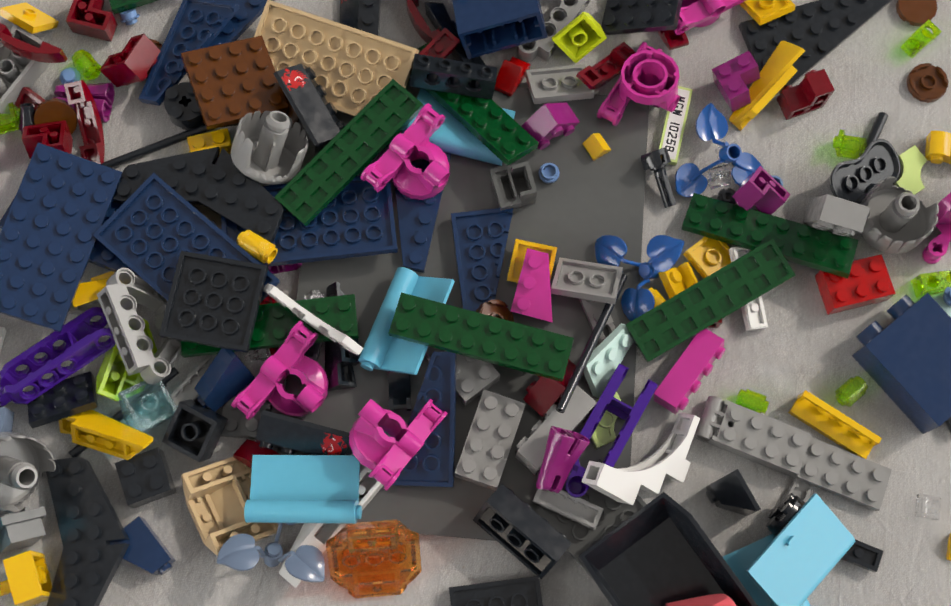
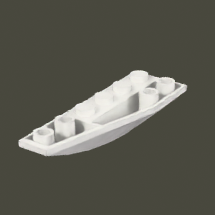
[279,454,383,588]

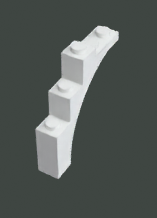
[581,413,700,505]

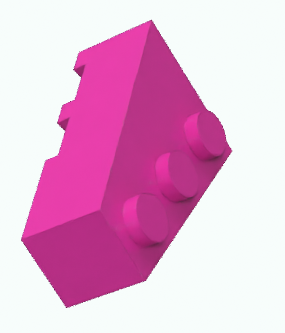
[511,248,553,323]

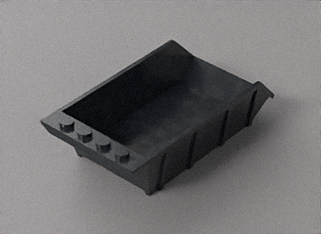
[579,492,758,606]

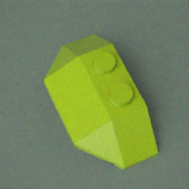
[96,319,157,401]

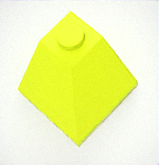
[551,12,607,63]

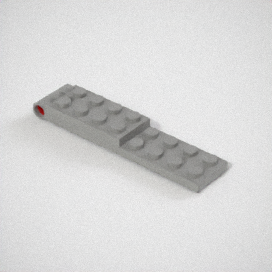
[694,396,892,511]

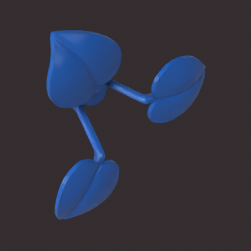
[675,103,764,197]
[595,235,684,321]

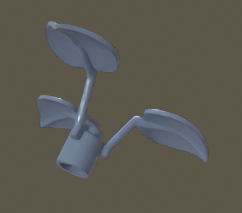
[217,523,325,582]

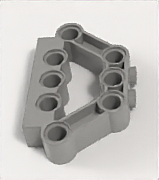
[517,0,591,62]
[97,268,181,385]

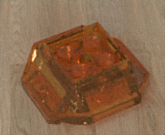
[326,519,422,599]

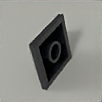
[706,469,761,516]

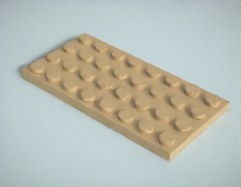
[254,0,419,117]

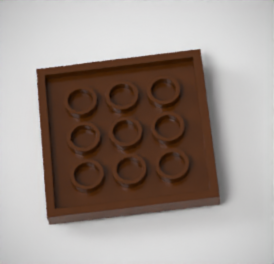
[181,35,289,130]

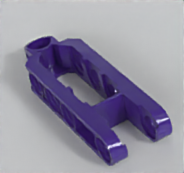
[0,307,116,407]
[565,363,658,498]

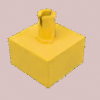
[0,550,52,606]

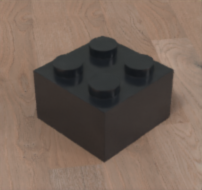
[162,399,228,462]
[115,447,177,508]

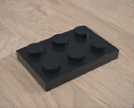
[27,371,98,429]

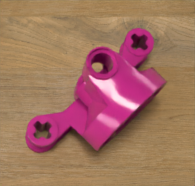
[674,0,746,35]
[597,42,680,126]
[360,103,450,200]
[922,192,951,264]
[231,321,329,420]
[349,399,448,491]

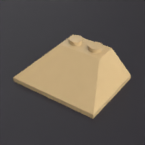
[181,457,278,556]

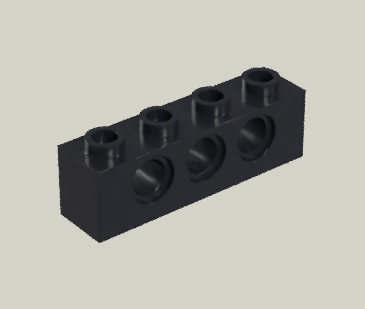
[410,54,498,100]

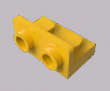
[187,128,232,157]
[658,262,698,299]

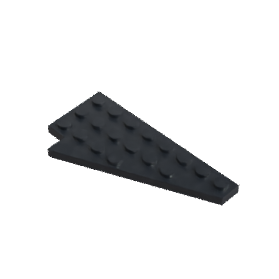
[738,0,892,87]

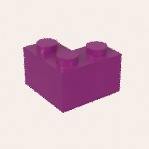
[712,51,760,112]
[521,102,580,150]
[732,166,790,215]

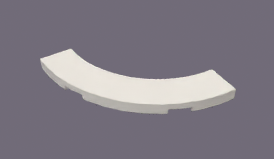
[263,283,364,355]

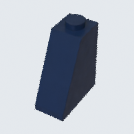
[194,348,255,412]
[110,516,176,575]

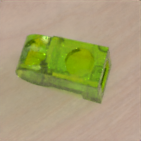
[900,20,942,59]
[911,270,951,298]

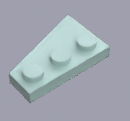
[583,323,634,398]

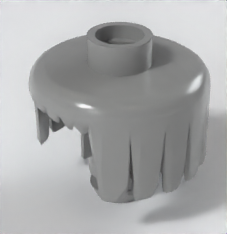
[231,111,309,185]
[860,176,939,254]
[0,432,56,513]

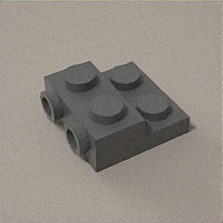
[220,393,272,439]

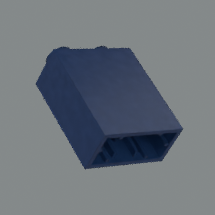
[452,0,548,59]
[852,293,951,434]

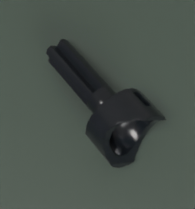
[641,147,676,208]

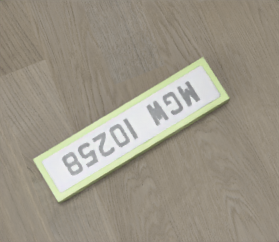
[659,86,693,166]

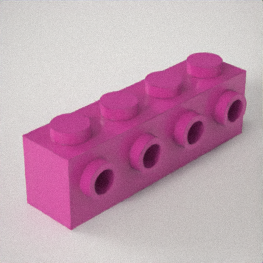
[654,328,725,415]

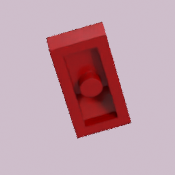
[495,56,530,97]

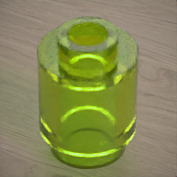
[72,50,101,80]
[835,376,868,407]
[735,389,769,414]

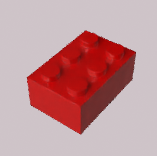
[815,254,896,315]

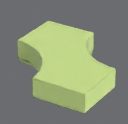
[894,145,928,195]
[590,392,621,449]

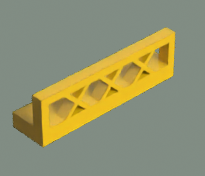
[788,390,882,459]

